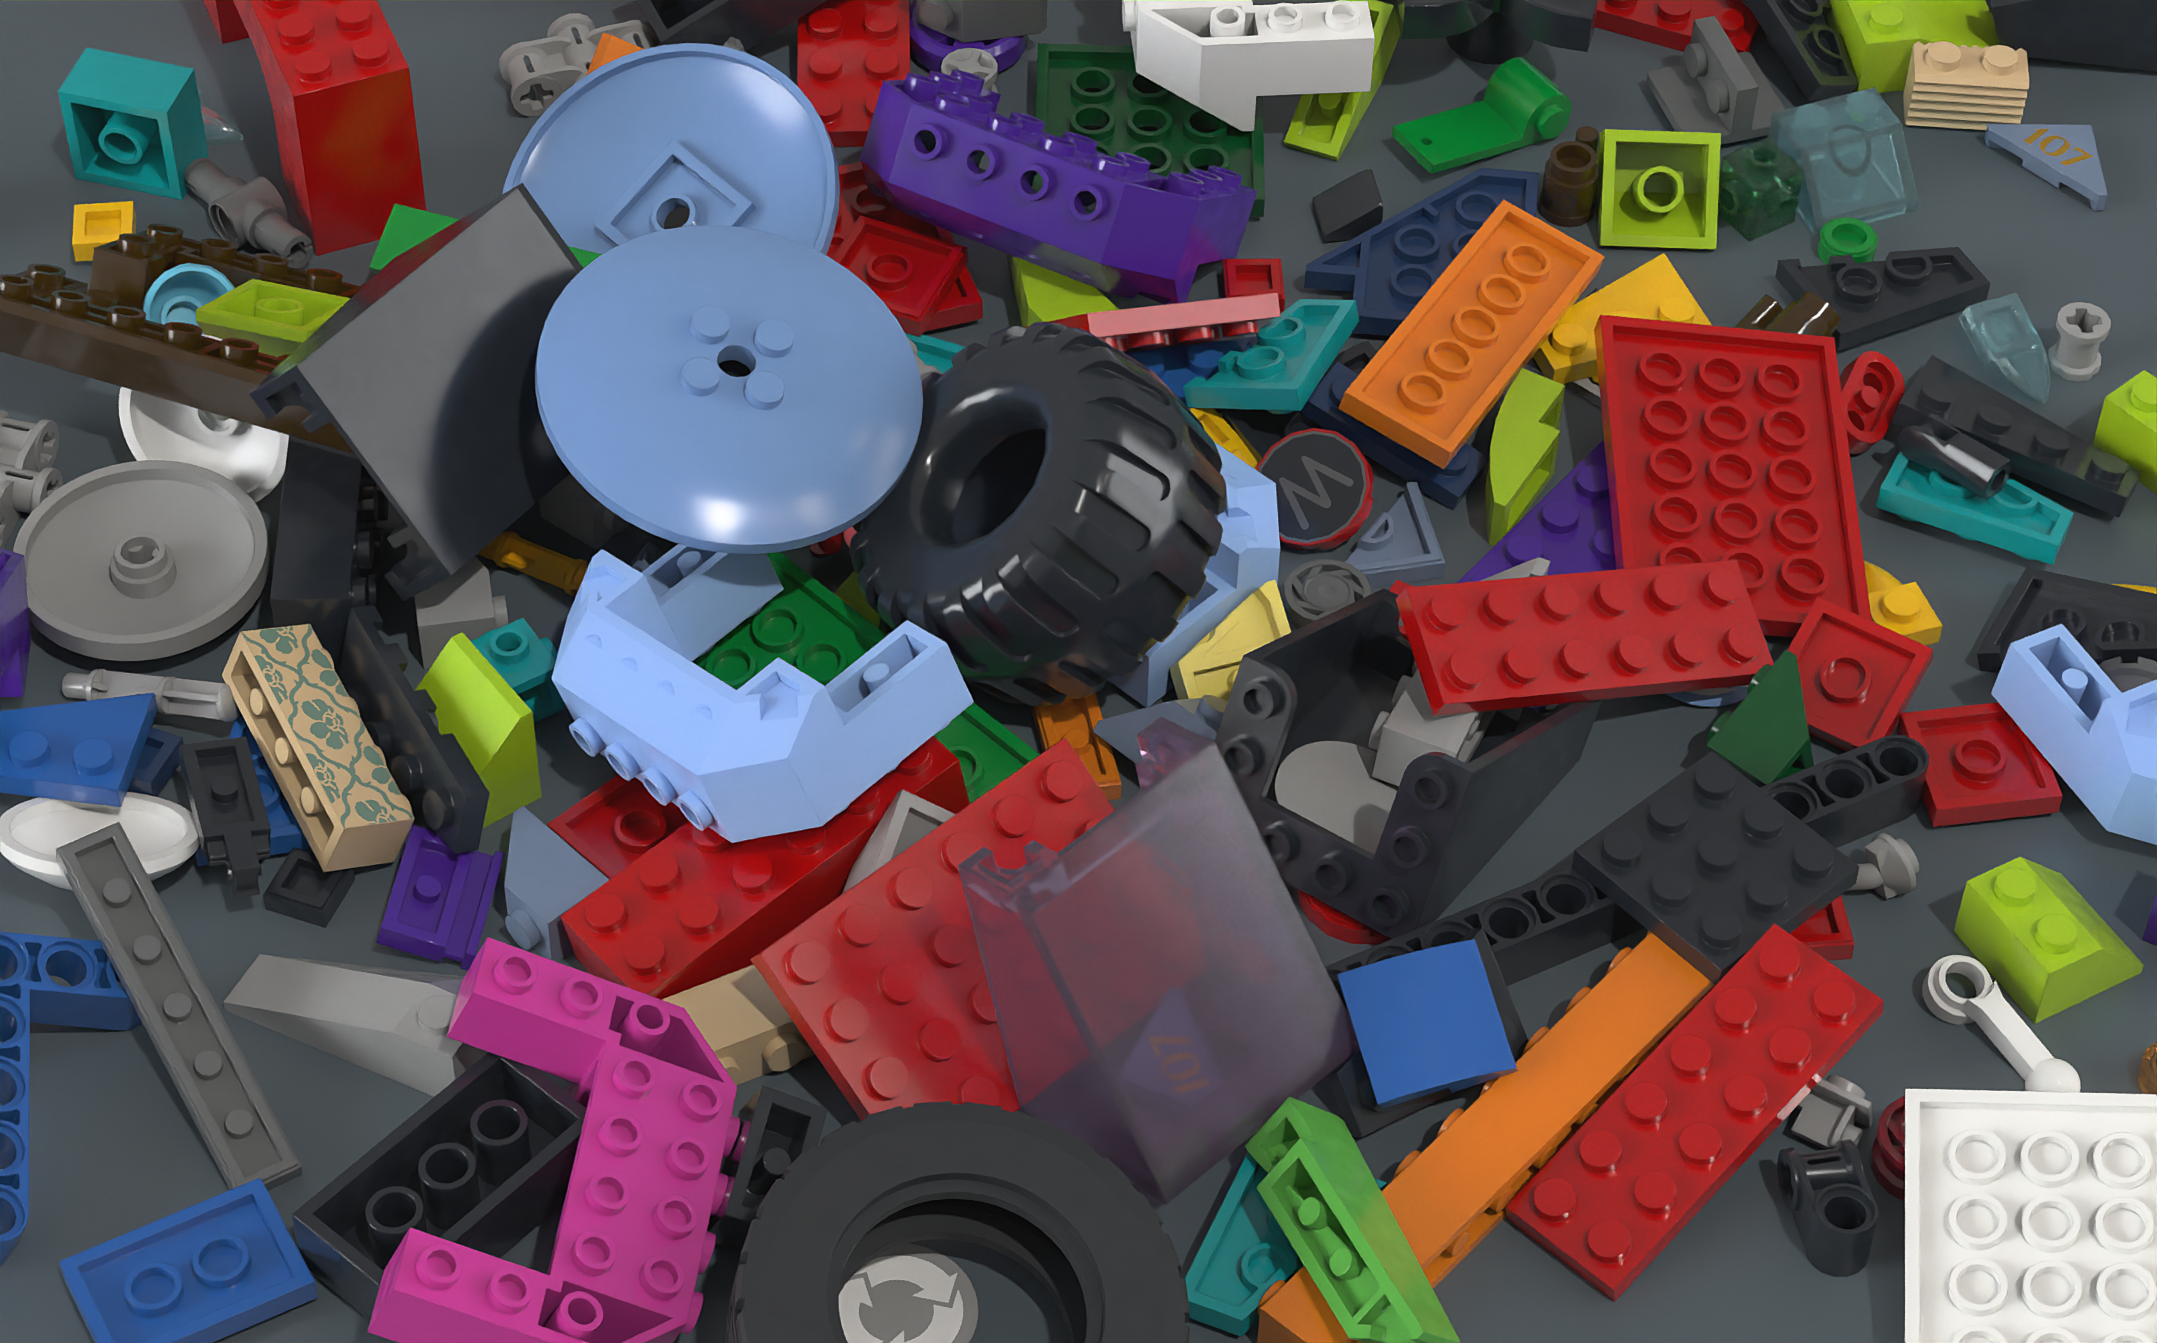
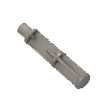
[62,669,241,722]

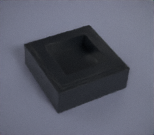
[263,847,355,928]

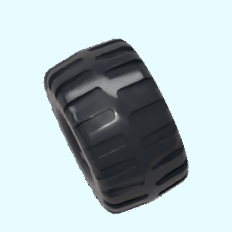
[850,322,1227,707]

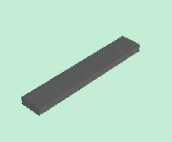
[56,822,302,1191]

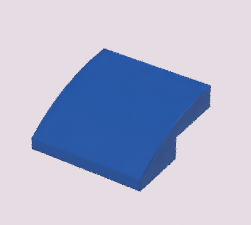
[1337,939,1518,1109]

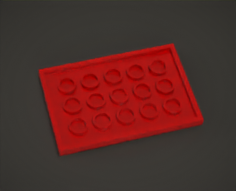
[1594,315,1872,638]
[750,738,1217,1121]

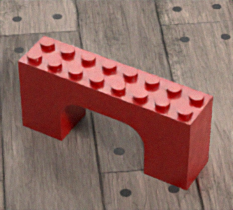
[203,0,427,256]

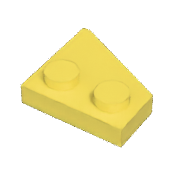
[1169,580,1291,702]

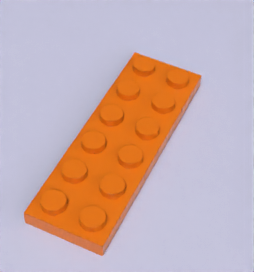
[1338,199,1605,469]

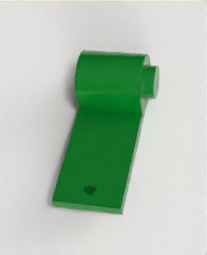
[1391,57,1572,174]

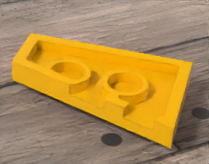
[1533,253,1712,384]

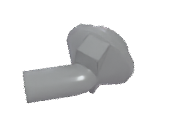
[1848,832,1919,900]

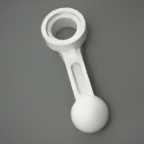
[1922,955,2081,1093]

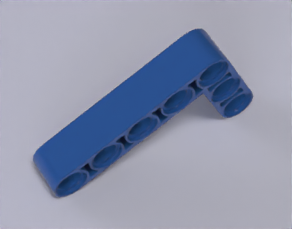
[0,931,142,1266]

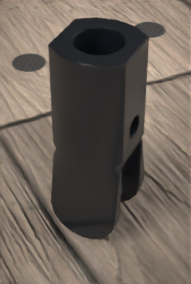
[1897,413,2011,500]

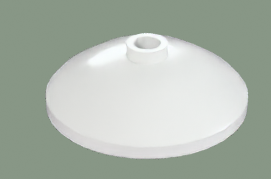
[119,334,289,502]
[0,792,200,890]

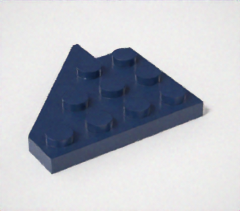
[1304,168,1539,336]

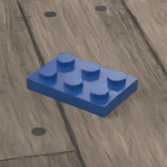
[59,1178,318,1343]

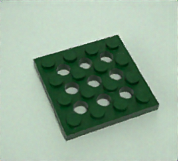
[1034,43,1265,217]

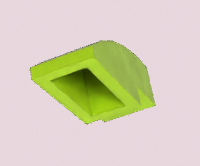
[1485,368,1565,547]

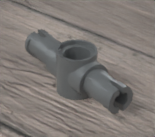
[184,157,313,269]

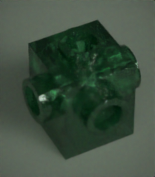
[1718,137,1804,242]

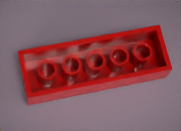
[560,736,970,1000]

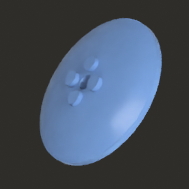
[502,43,840,255]
[535,225,923,554]

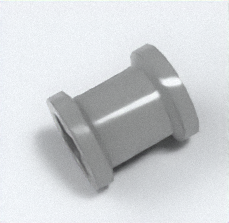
[2047,302,2111,382]

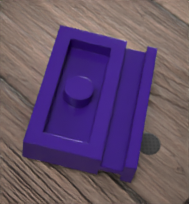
[376,825,505,970]

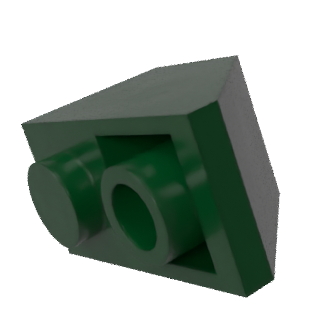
[1706,649,1814,788]

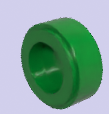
[1817,217,1878,265]

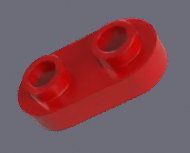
[1840,351,1905,454]

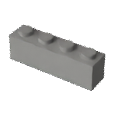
[1369,557,1551,786]

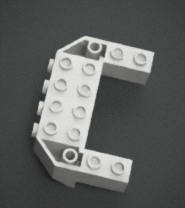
[1122,0,1375,131]

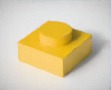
[72,201,136,262]

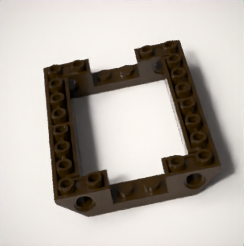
[0,224,367,455]

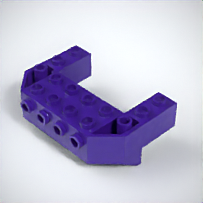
[860,69,1258,305]

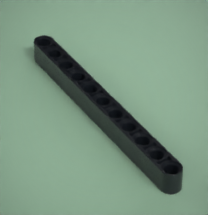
[1300,735,1929,1057]

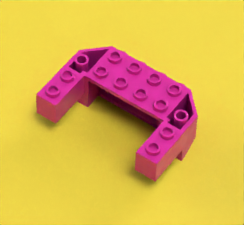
[367,937,740,1343]

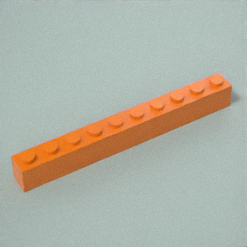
[1257,930,1715,1343]

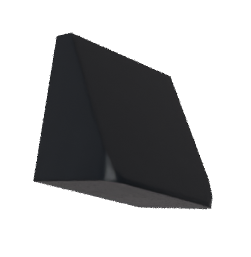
[1312,169,1383,242]

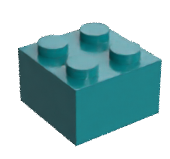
[58,47,209,200]

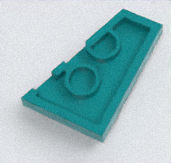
[1183,299,1359,414]
[1876,451,2074,565]
[1184,1152,1387,1337]

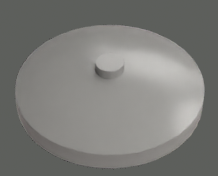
[13,460,270,661]

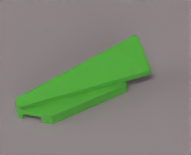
[1245,1097,1460,1343]

